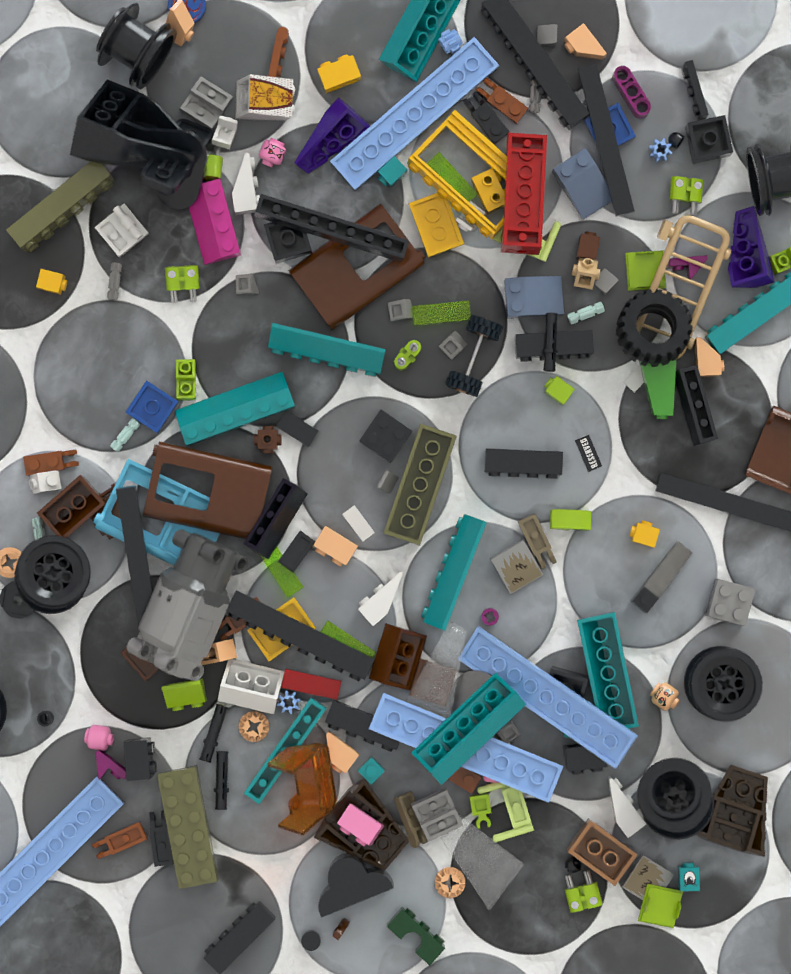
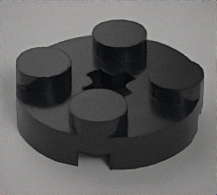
[0,581,35,618]

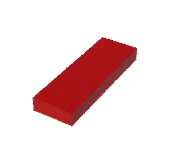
[281,669,342,700]

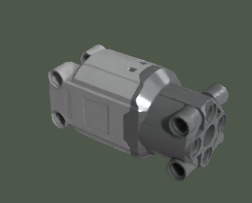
[127,529,249,681]

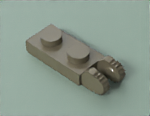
[518,514,557,569]
[394,791,428,848]

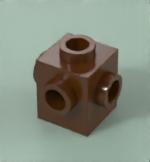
[254,426,282,453]

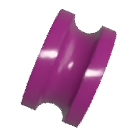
[481,608,499,626]

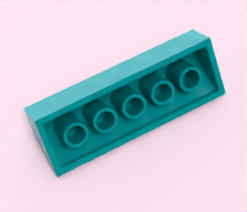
[379,0,461,82]
[268,323,386,377]
[175,371,296,446]
[421,514,487,631]
[577,612,639,729]
[411,673,526,785]

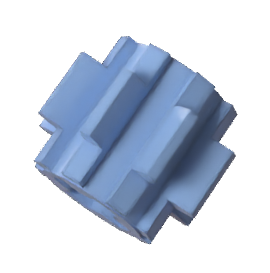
[438,29,463,54]
[649,138,672,163]
[277,690,301,714]

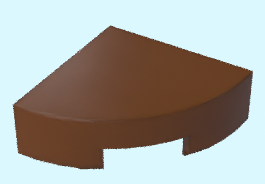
[333,918,350,940]

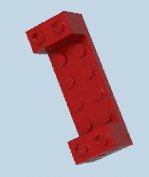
[501,133,547,255]

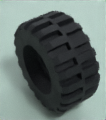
[616,289,693,367]

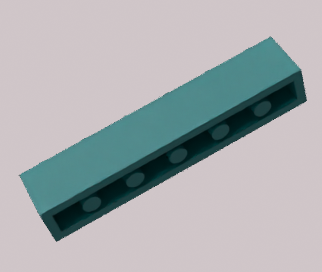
[704,272,791,355]
[244,697,327,804]

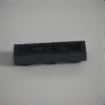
[681,60,709,120]

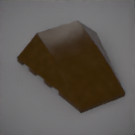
[696,765,768,857]
[314,778,409,871]

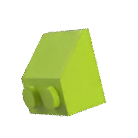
[162,678,207,711]

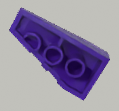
[294,97,370,174]
[728,206,775,288]

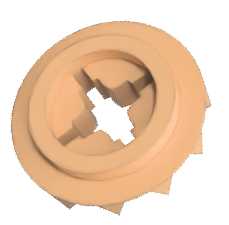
[0,547,21,578]
[238,711,269,742]
[435,867,466,899]

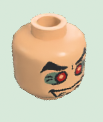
[650,682,680,711]

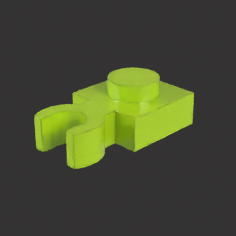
[469,793,492,829]

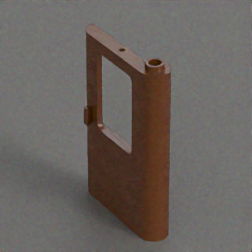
[288,204,426,330]
[745,405,791,494]
[142,442,272,539]

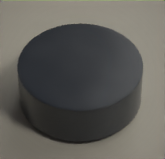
[301,931,321,951]

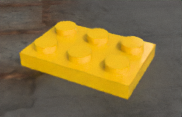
[408,193,464,258]
[247,597,316,661]

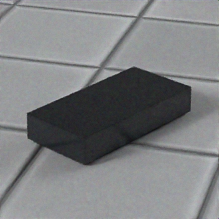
[276,411,318,447]
[278,531,316,573]

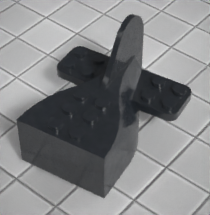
[70,79,213,210]

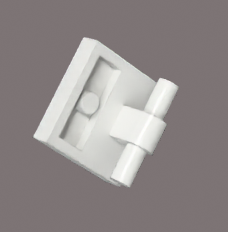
[95,204,149,258]

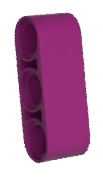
[612,66,651,119]

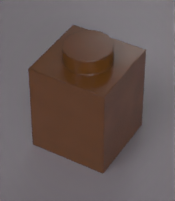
[576,231,600,260]

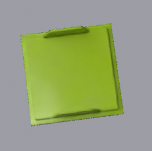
[625,250,666,291]
[638,884,683,928]

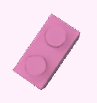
[337,804,384,846]

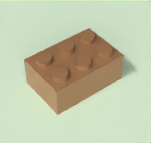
[566,818,638,886]

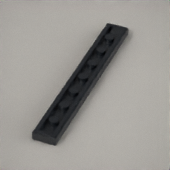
[578,63,635,217]
[655,473,791,532]
[116,485,153,632]

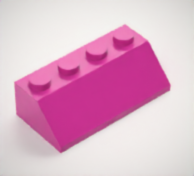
[189,179,241,265]

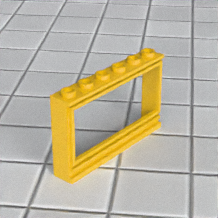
[407,110,507,239]

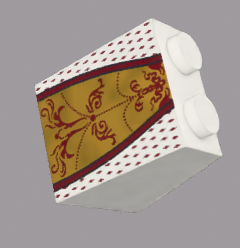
[235,74,295,121]

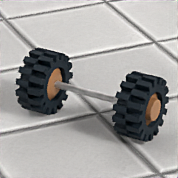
[445,315,503,397]

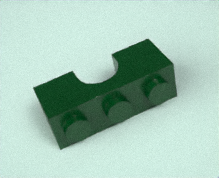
[387,907,445,966]

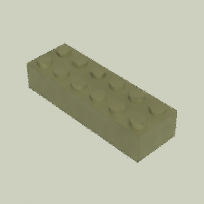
[6,161,115,253]
[384,423,457,546]
[157,765,219,889]

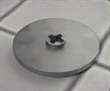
[450,670,492,712]

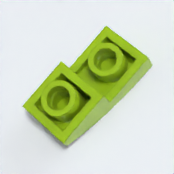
[769,247,791,275]
[176,359,196,401]
[550,509,591,531]

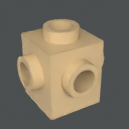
[572,257,600,290]

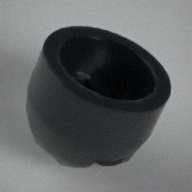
[668,132,685,149]
[37,711,54,727]
[565,856,581,873]

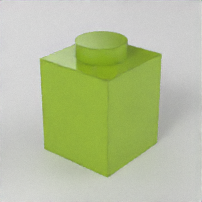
[544,376,575,406]

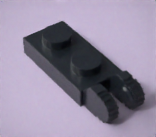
[463,91,510,144]
[149,810,174,867]

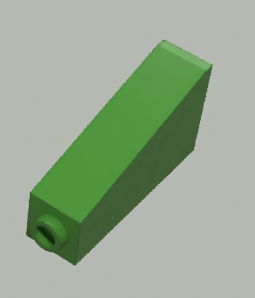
[639,359,676,419]

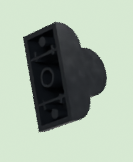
[318,853,394,918]

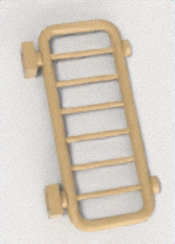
[636,215,731,360]

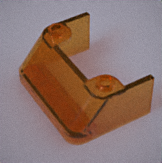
[267,743,337,836]

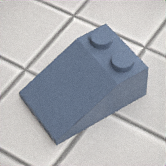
[552,148,612,220]
[504,276,564,319]

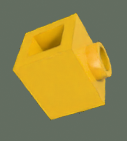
[36,269,67,295]
[629,520,660,548]

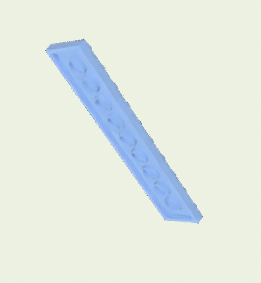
[330,37,499,191]
[458,627,638,769]
[369,693,563,803]
[0,776,124,927]

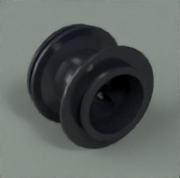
[96,3,177,90]
[746,143,791,216]
[14,535,91,614]
[684,646,763,722]
[637,758,714,840]

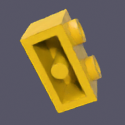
[317,54,361,94]
[471,168,505,215]

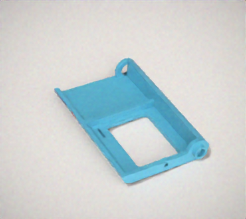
[93,459,220,565]

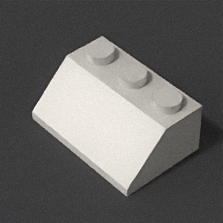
[218,659,285,714]

